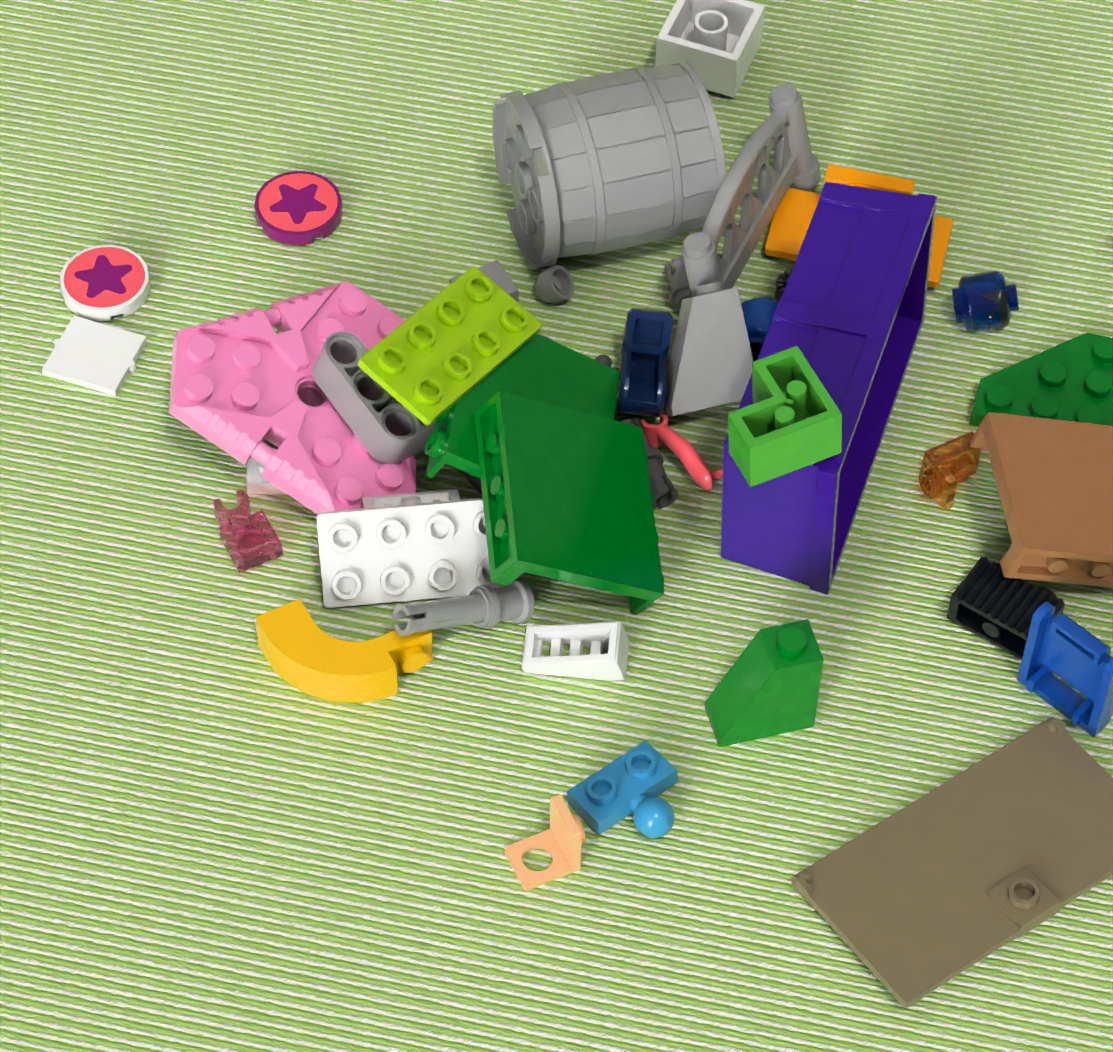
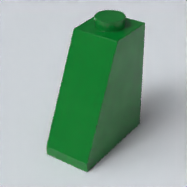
[705,619,824,747]

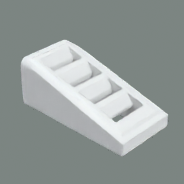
[522,621,629,681]

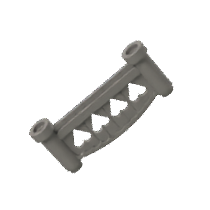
[681,84,821,297]

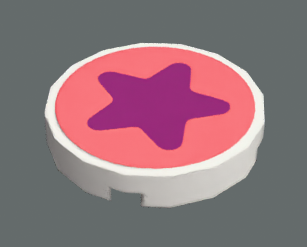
[60,244,150,322]

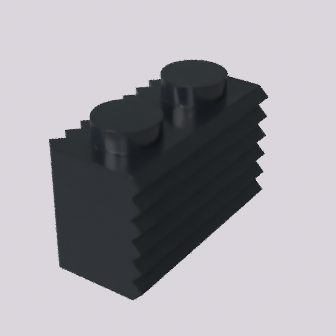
[947,557,1065,660]

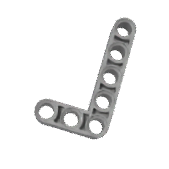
[312,332,553,464]

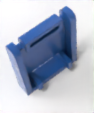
[1017,601,1113,737]

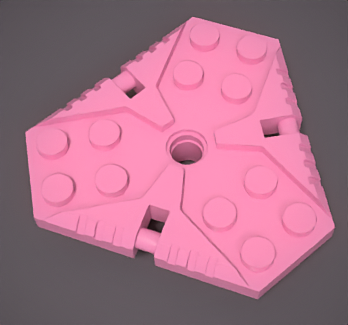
[169,281,416,514]

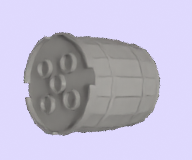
[492,62,726,268]

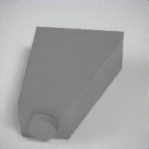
[662,281,754,416]

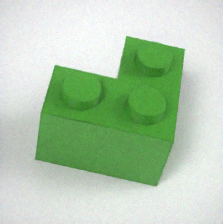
[728,346,842,487]

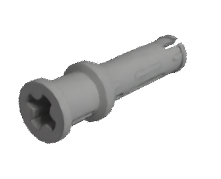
[393,580,535,636]

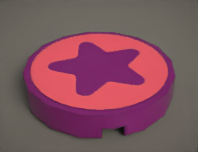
[254,171,343,245]

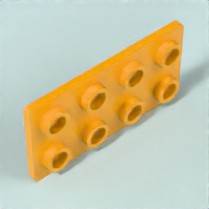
[764,164,953,288]

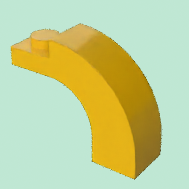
[255,599,433,703]

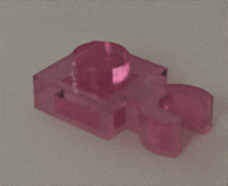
[213,490,283,573]

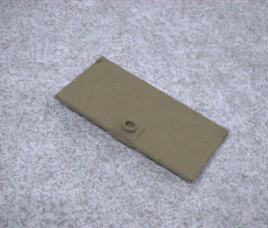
[791,717,1113,1009]

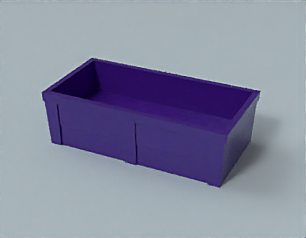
[721,182,937,595]

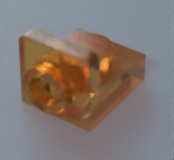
[919,431,981,511]

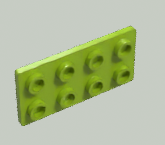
[358,266,542,425]

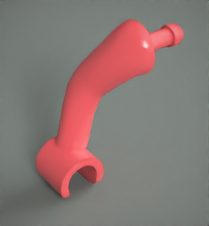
[641,415,723,490]

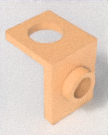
[504,794,586,891]

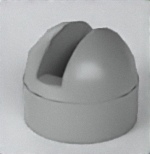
[535,265,574,303]

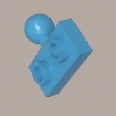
[567,740,678,838]

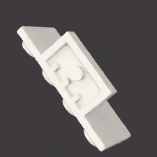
[316,489,505,608]

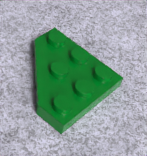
[969,333,1113,427]

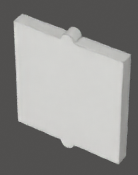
[42,316,147,396]

